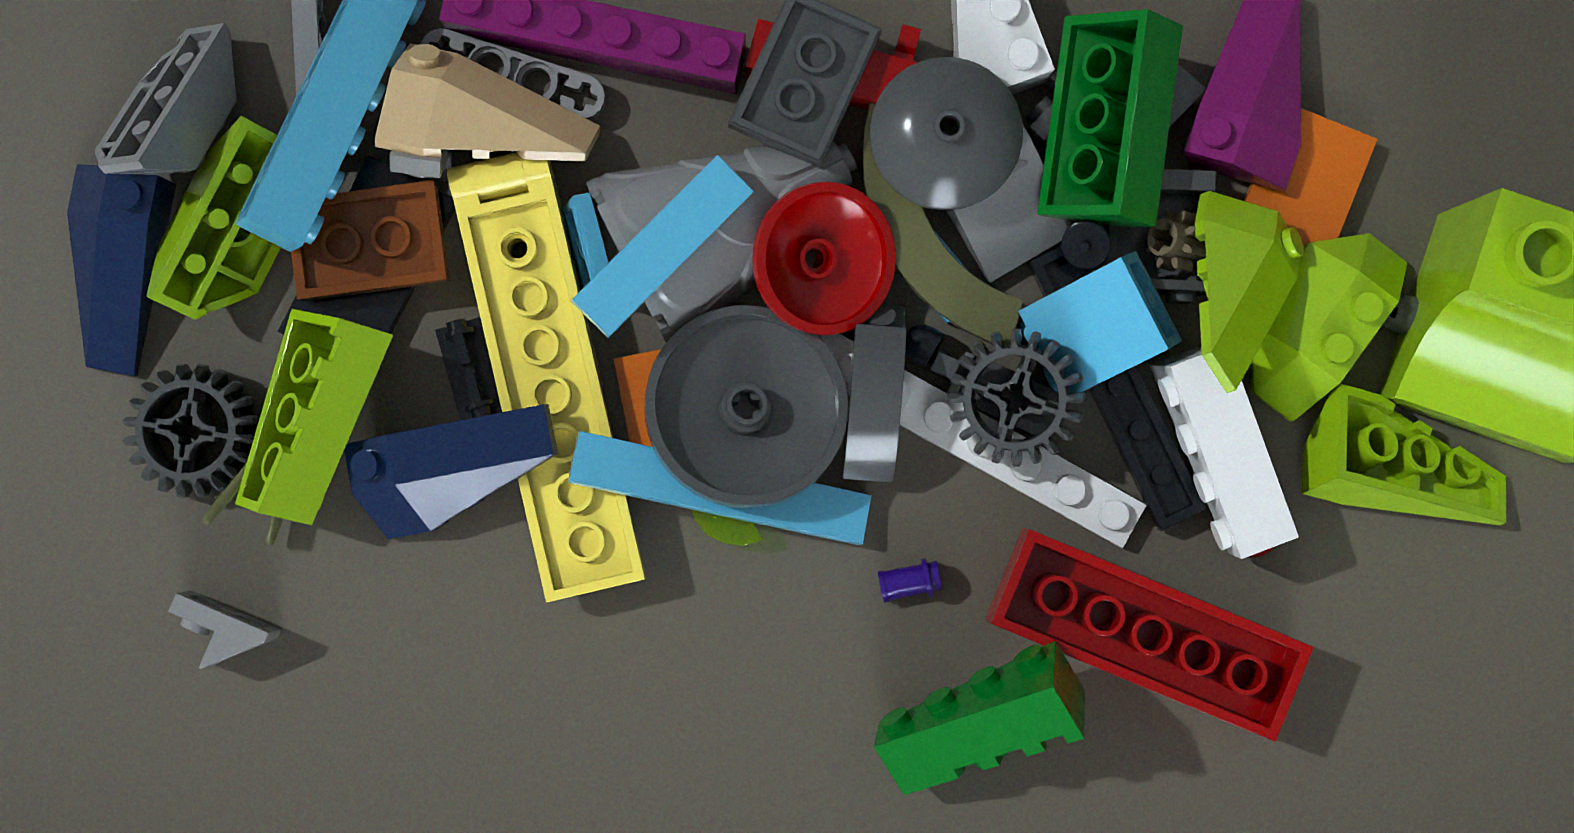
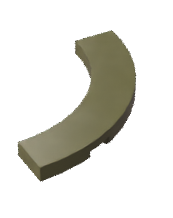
[862,103,1023,345]

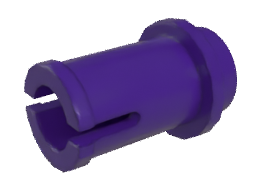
[878,558,943,603]

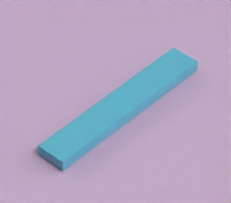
[567,431,872,545]

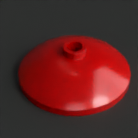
[752,182,896,335]

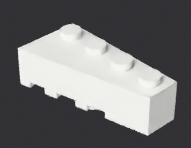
[1149,345,1299,559]

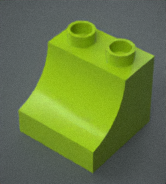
[1379,188,1574,463]

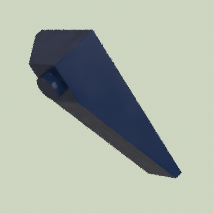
[67,164,177,377]
[344,404,558,539]

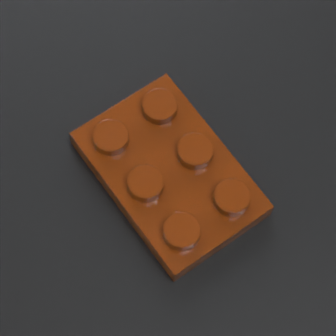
[291,180,450,302]

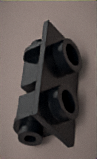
[435,317,502,420]

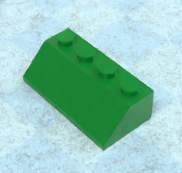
[1037,9,1183,227]

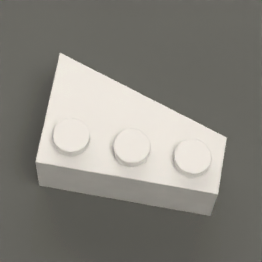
[951,0,1055,95]

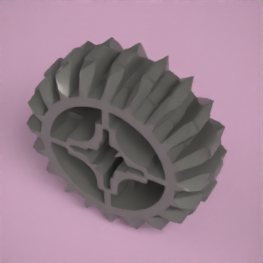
[947,329,1086,467]
[122,363,260,498]

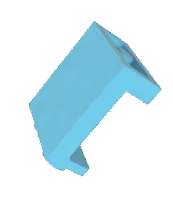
[1018,251,1182,393]

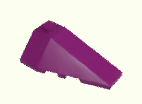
[1184,0,1301,192]

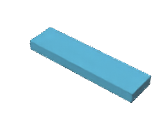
[571,155,754,338]

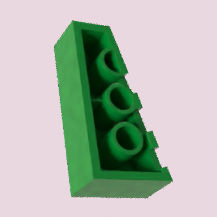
[874,641,1085,796]

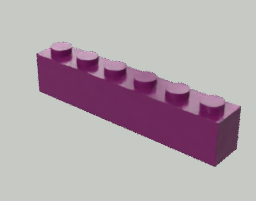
[439,0,746,94]

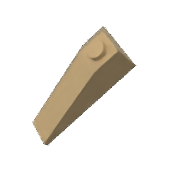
[375,43,600,161]

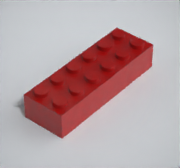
[985,528,1314,742]

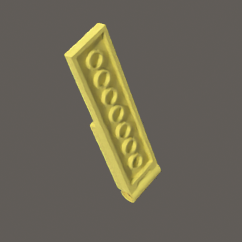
[447,152,646,603]

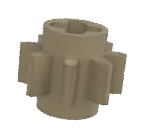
[1146,210,1206,273]

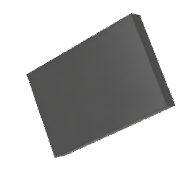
[728,0,883,168]

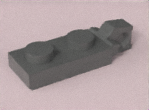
[928,351,1059,436]

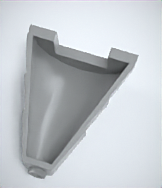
[586,141,857,342]

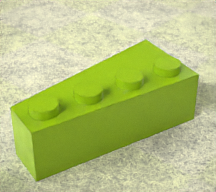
[235,309,393,525]

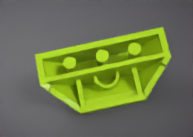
[147,116,281,320]
[1250,233,1408,422]

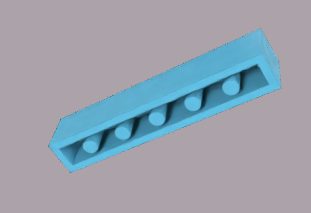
[235,0,426,252]

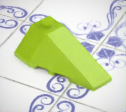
[1195,191,1304,393]
[1301,383,1507,525]

